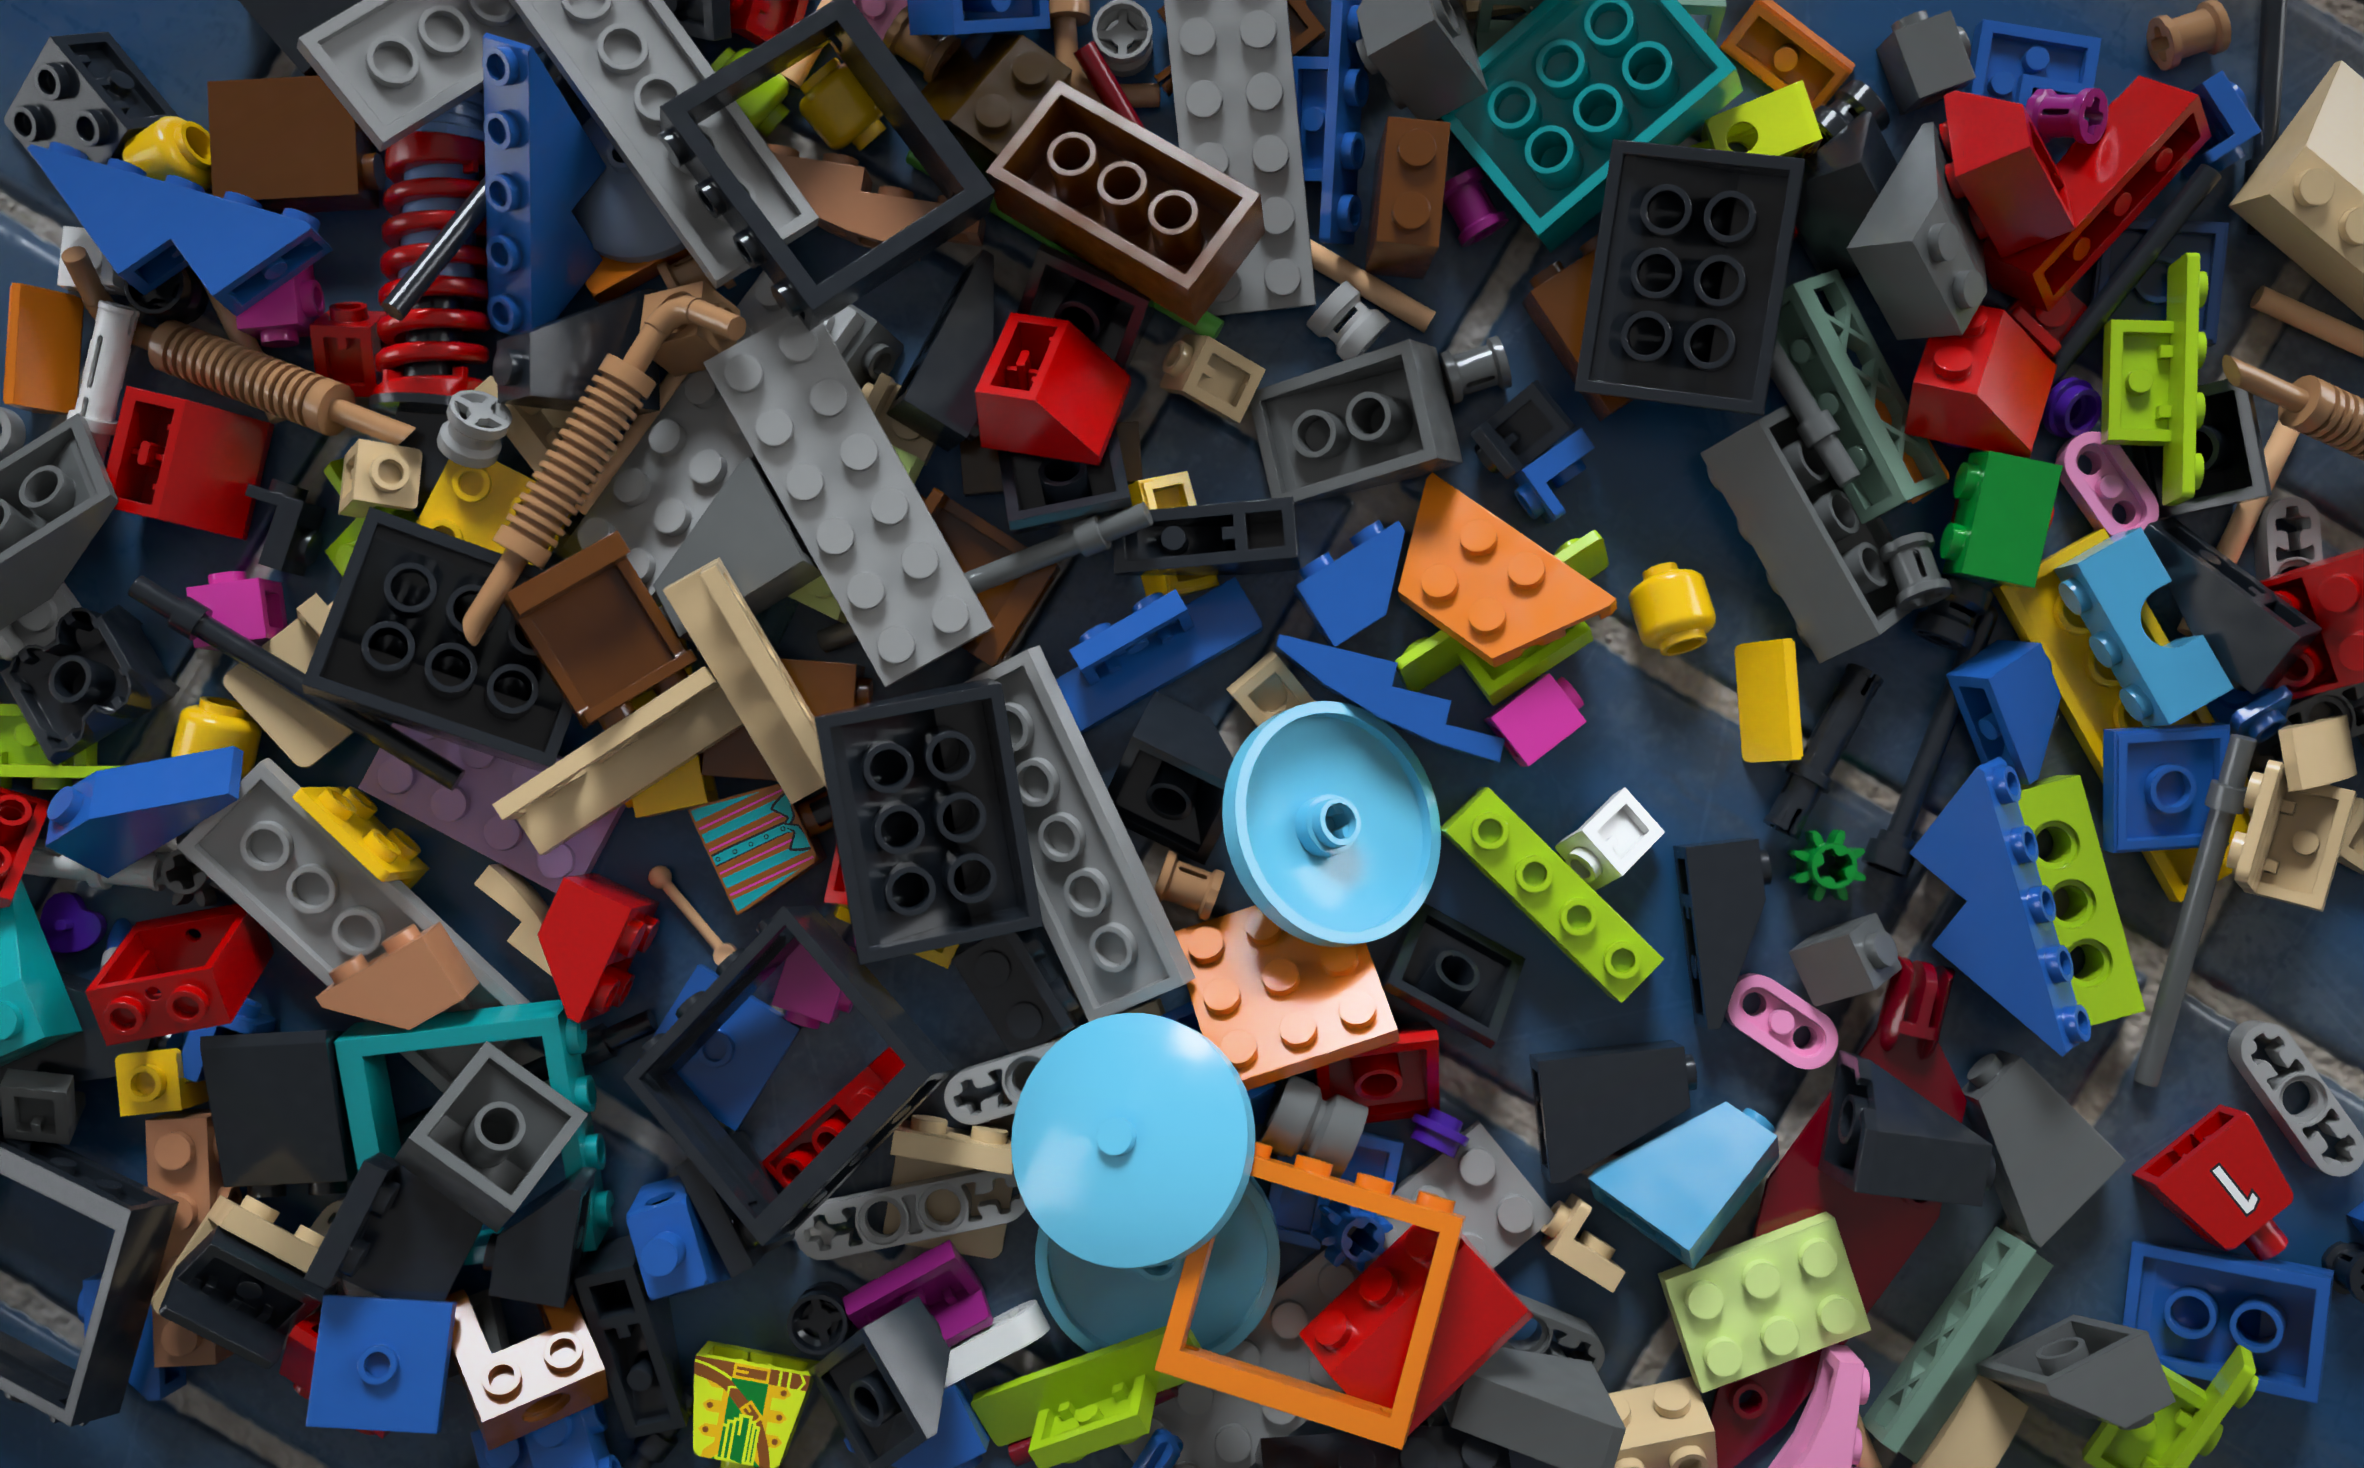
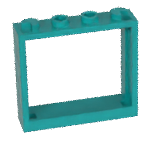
[334,999,614,1265]

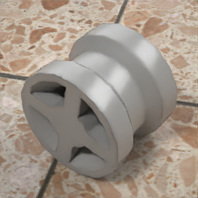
[436,390,512,469]

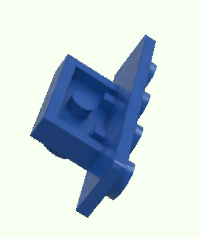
[1293,0,1369,244]
[1056,577,1263,735]

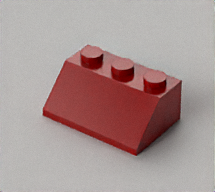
[1299,1225,1534,1436]

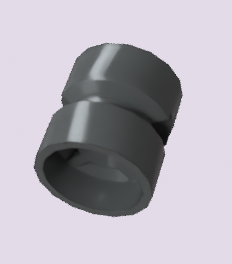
[1258,1075,1368,1178]

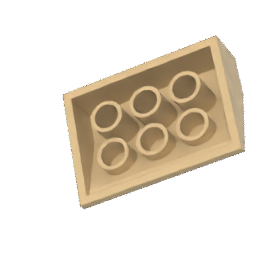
[2229,60,2364,320]

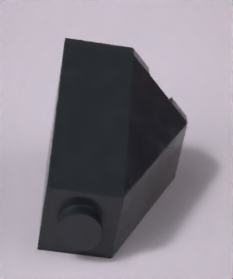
[1818,1050,1996,1207]

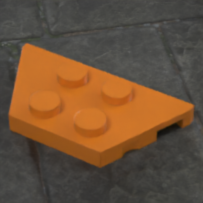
[1398,472,1617,668]

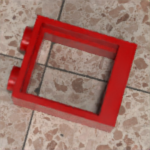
[85,903,274,1046]

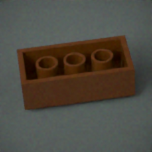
[986,80,1265,326]

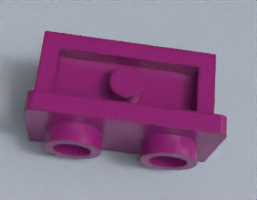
[842,1239,993,1348]

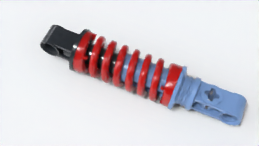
[369,92,491,509]

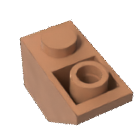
[315,921,479,1030]

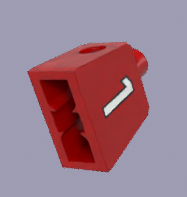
[2132,1104,2294,1261]

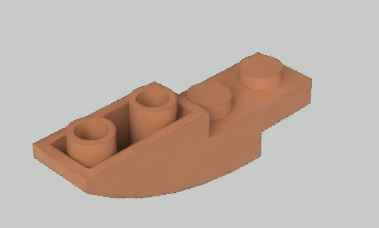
[767,144,986,261]

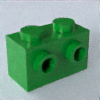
[1940,451,2063,588]

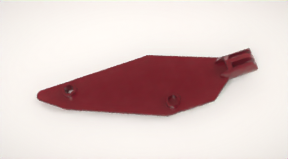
[1710,956,1967,1468]

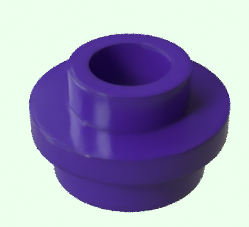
[2043,377,2102,438]
[1410,1107,1470,1159]

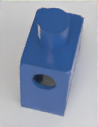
[626,1175,731,1301]

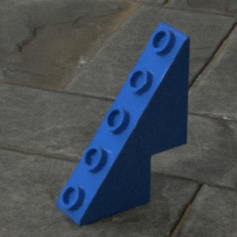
[482,32,607,336]
[27,142,333,317]
[1910,756,2091,1057]

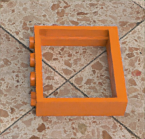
[1154,1141,1466,1450]

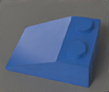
[2123,1240,2335,1404]

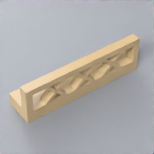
[663,557,826,804]
[492,666,744,855]

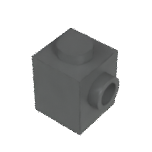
[1876,10,1976,115]
[1789,913,1903,1007]

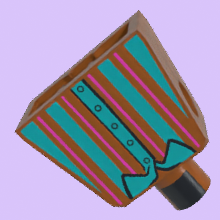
[688,784,833,915]

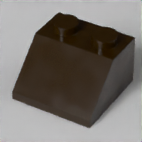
[921,33,1072,184]

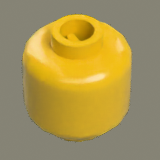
[799,57,887,151]
[122,116,212,190]
[1628,562,1716,656]
[171,696,262,779]

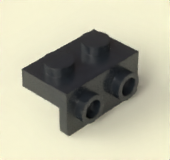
[159,1226,326,1369]

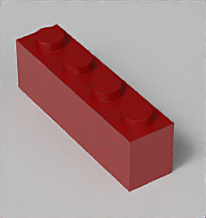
[1983,75,2211,312]

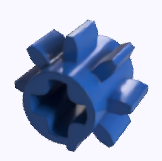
[1312,1201,1393,1272]

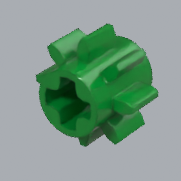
[1787,829,1866,902]

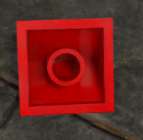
[1313,1021,1440,1123]

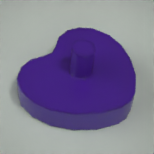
[40,891,107,953]

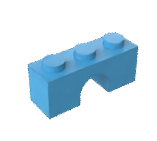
[2054,527,2234,727]

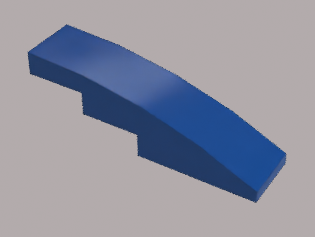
[1274,634,1505,763]

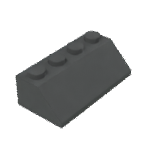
[1700,404,1913,664]

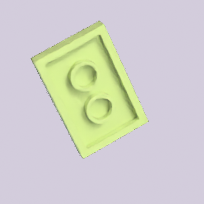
[1658,1211,1871,1393]

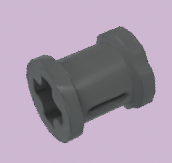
[1438,336,1512,404]
[1879,532,1952,610]

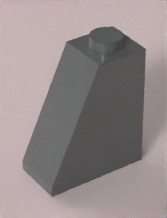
[653,457,822,643]
[1962,1050,2126,1248]
[1442,1347,1626,1468]

